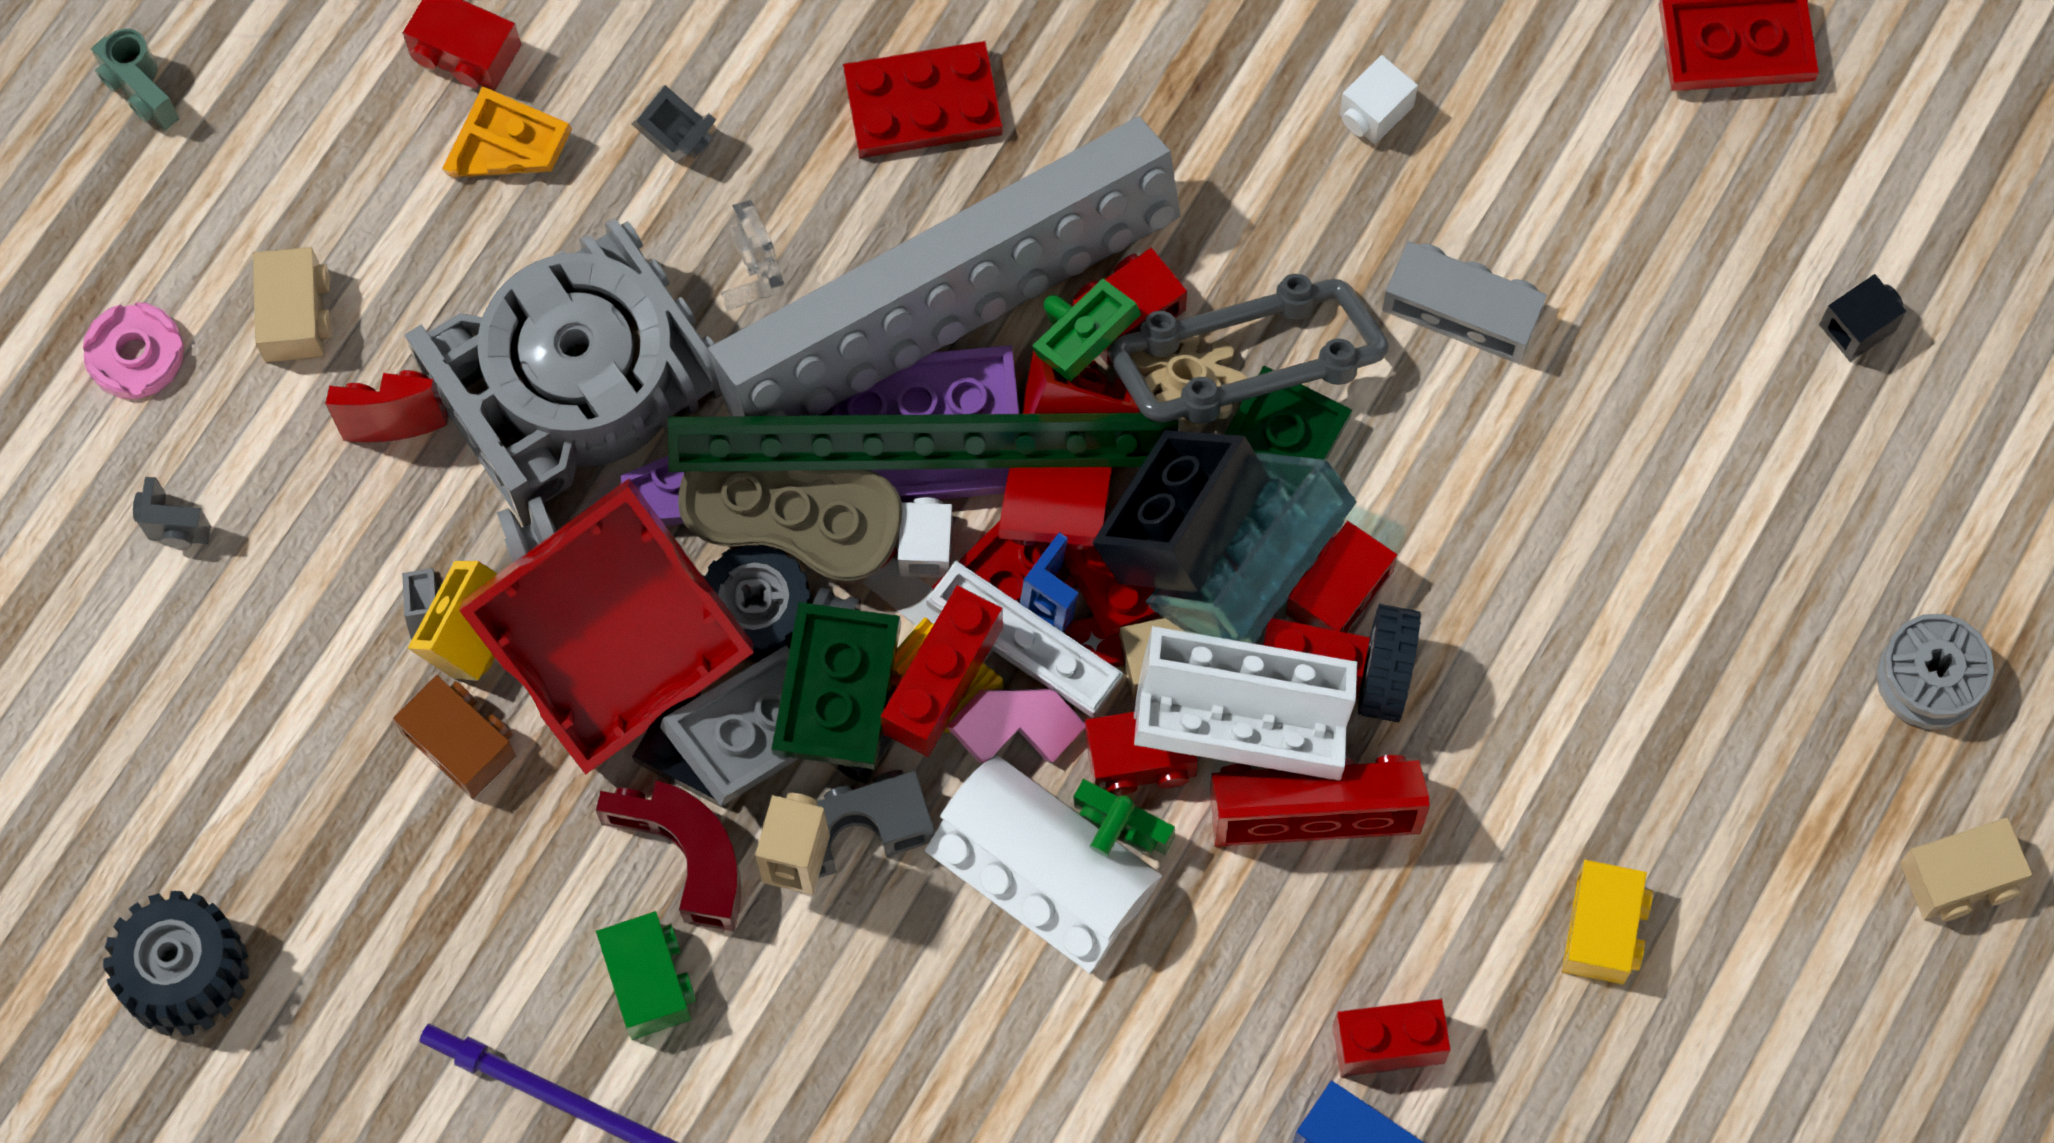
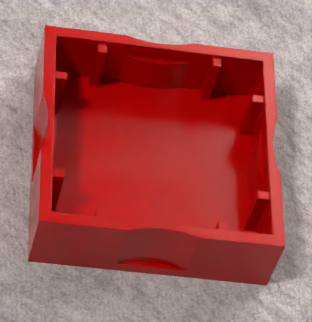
[459,478,754,775]

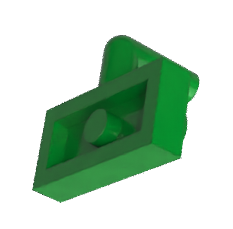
[1032,278,1141,382]
[1073,779,1175,857]

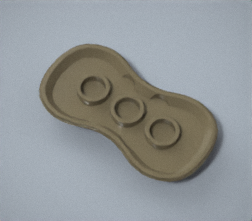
[678,470,902,581]

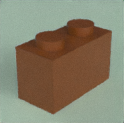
[393,675,516,800]

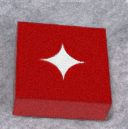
[1064,617,1124,668]

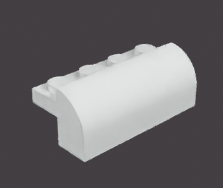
[1134,626,1357,781]
[925,755,1163,974]

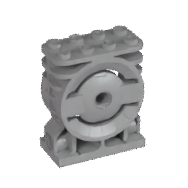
[404,218,722,527]

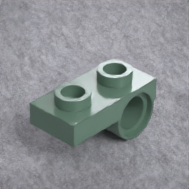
[90,29,179,131]

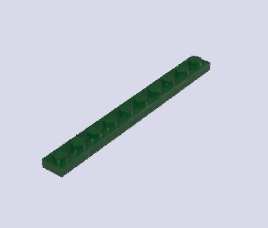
[668,413,1179,472]

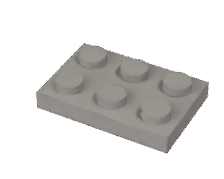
[660,645,798,806]

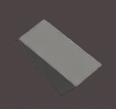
[402,568,437,640]

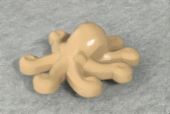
[1130,336,1247,427]

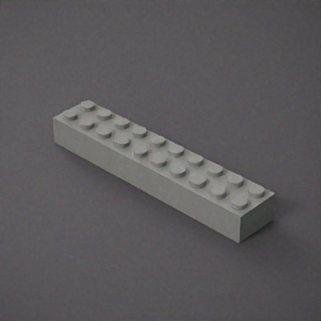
[708,116,1181,416]

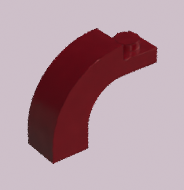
[596,781,741,932]

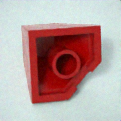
[1021,350,1140,414]

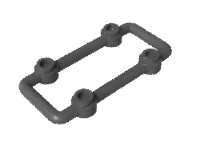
[1108,274,1389,424]

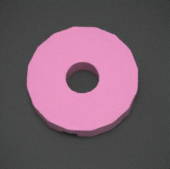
[83,302,184,399]

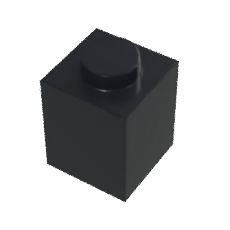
[1819,274,1906,362]

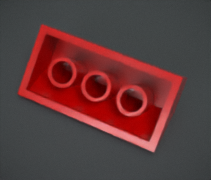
[1210,755,1430,847]

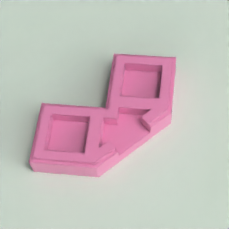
[946,688,1085,763]

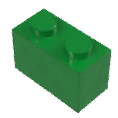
[596,911,697,1040]

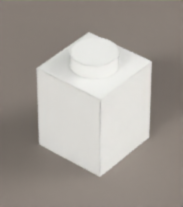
[1339,55,1418,145]
[898,497,953,578]

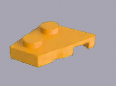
[442,86,572,177]

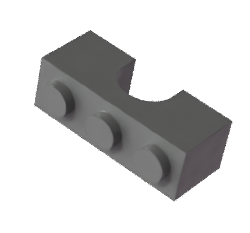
[765,770,934,878]

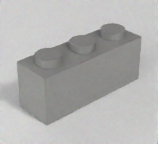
[1382,241,1547,364]

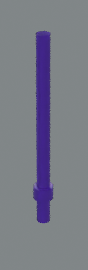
[419,1023,679,1143]

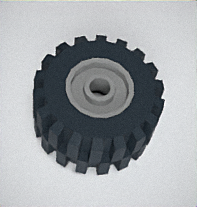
[103,891,249,1036]

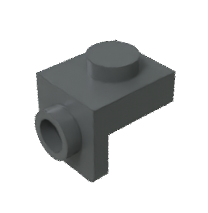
[631,85,716,162]
[133,477,211,548]

